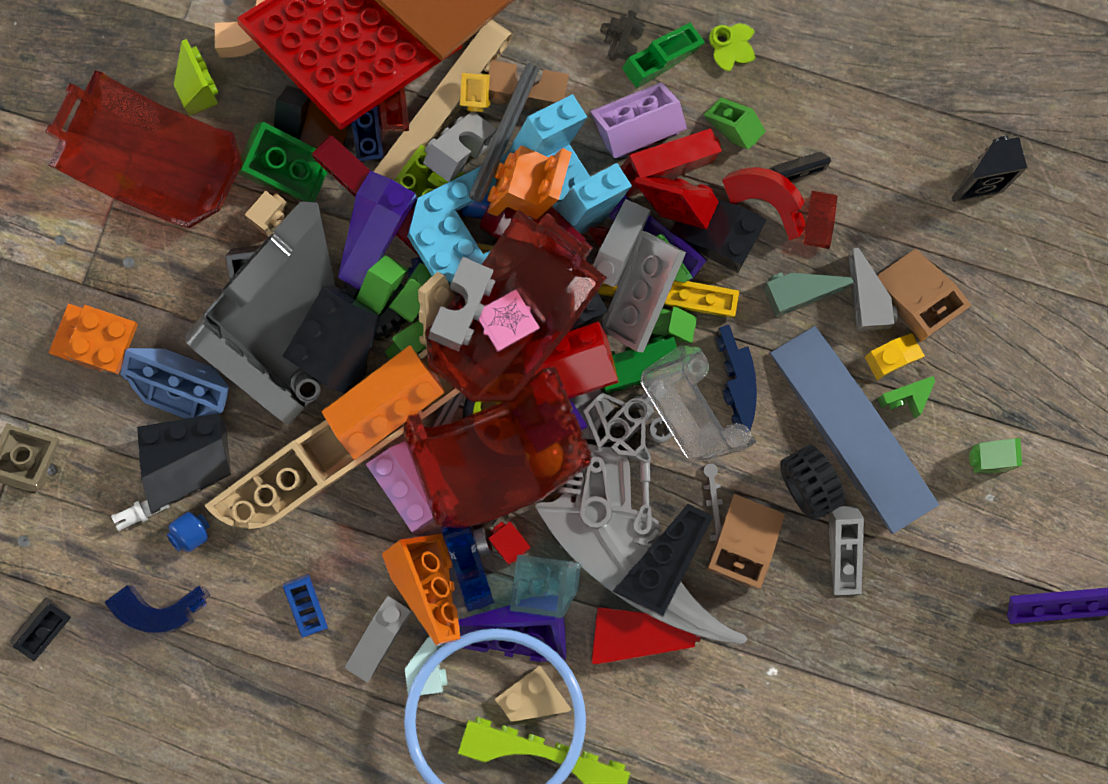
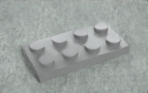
[601,231,686,353]

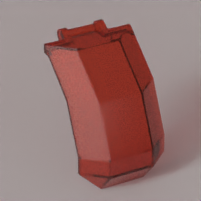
[45,70,243,229]
[425,210,607,402]

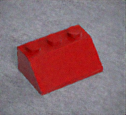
[522,322,619,405]

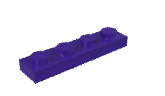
[608,195,708,281]
[1007,588,1108,624]

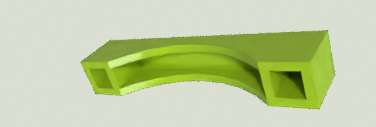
[458,716,630,784]

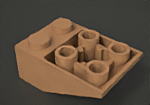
[877,248,972,342]
[705,494,785,590]

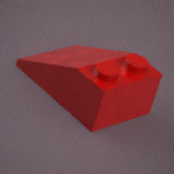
[634,177,719,230]

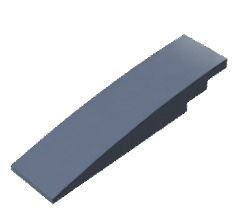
[770,326,939,534]

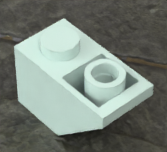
[405,636,448,695]

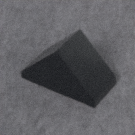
[274,86,311,140]

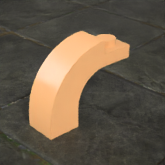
[215,0,264,58]

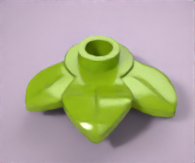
[709,23,755,72]

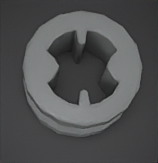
[649,417,674,443]

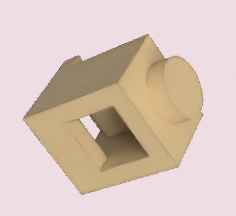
[245,191,287,237]

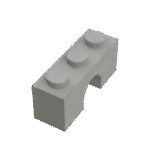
[423,111,497,182]
[428,257,495,351]

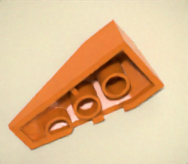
[382,533,460,645]

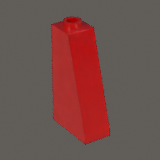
[620,128,722,198]
[591,607,701,664]

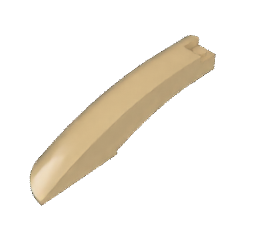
[205,343,467,529]

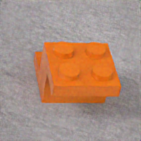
[487,145,572,220]
[48,303,138,375]

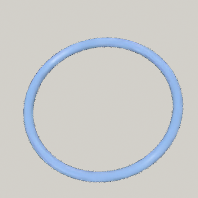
[404,629,586,784]

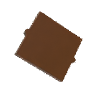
[300,101,349,148]

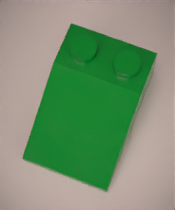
[234,122,328,202]

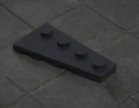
[613,504,713,617]

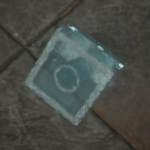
[510,555,581,618]

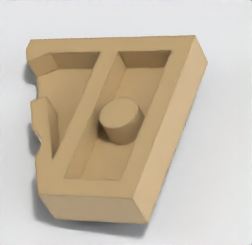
[418,272,462,347]
[495,666,571,722]

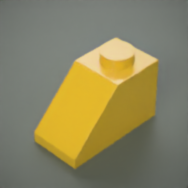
[864,333,925,381]

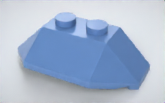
[120,348,229,419]

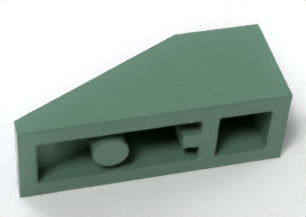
[763,273,854,317]

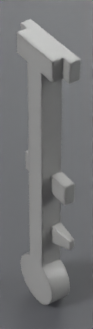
[703,464,723,541]

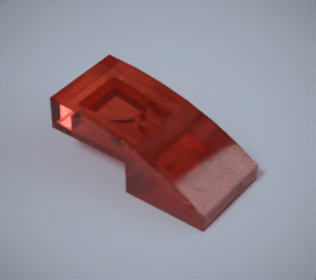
[803,191,838,249]

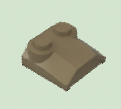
[0,423,60,492]

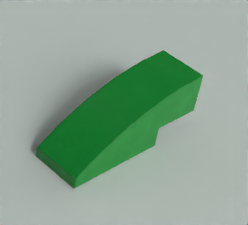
[622,22,705,89]

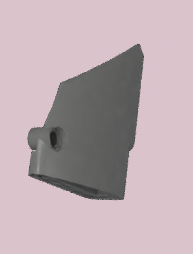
[185,201,335,425]

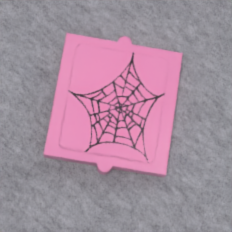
[478,290,539,352]

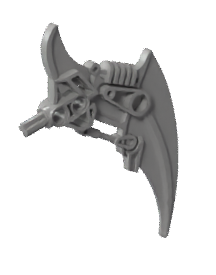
[536,379,747,645]

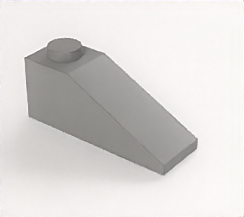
[589,199,651,287]
[848,248,897,332]
[829,505,864,595]
[344,596,413,683]

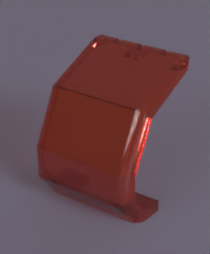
[404,367,593,529]

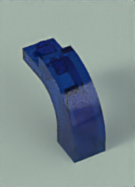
[439,513,494,612]
[104,585,211,633]

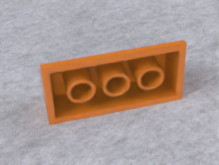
[322,345,444,460]

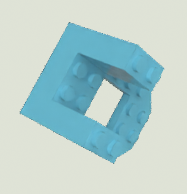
[407,94,632,284]

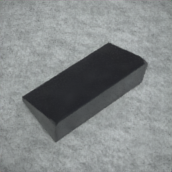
[772,152,831,181]
[10,597,71,662]

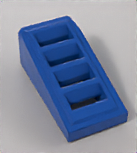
[283,574,328,638]

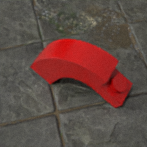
[722,167,805,241]

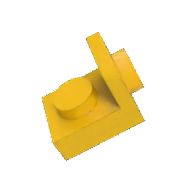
[460,73,491,112]

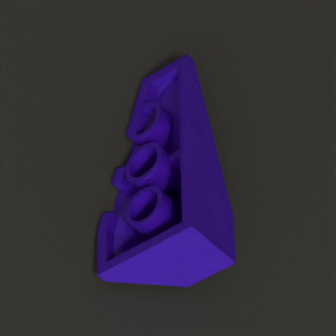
[338,170,418,290]
[458,597,566,662]

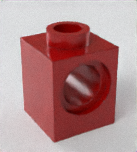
[488,522,531,566]

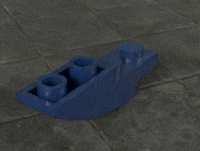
[352,105,384,162]
[714,325,757,436]

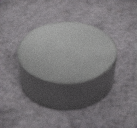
[473,528,492,557]

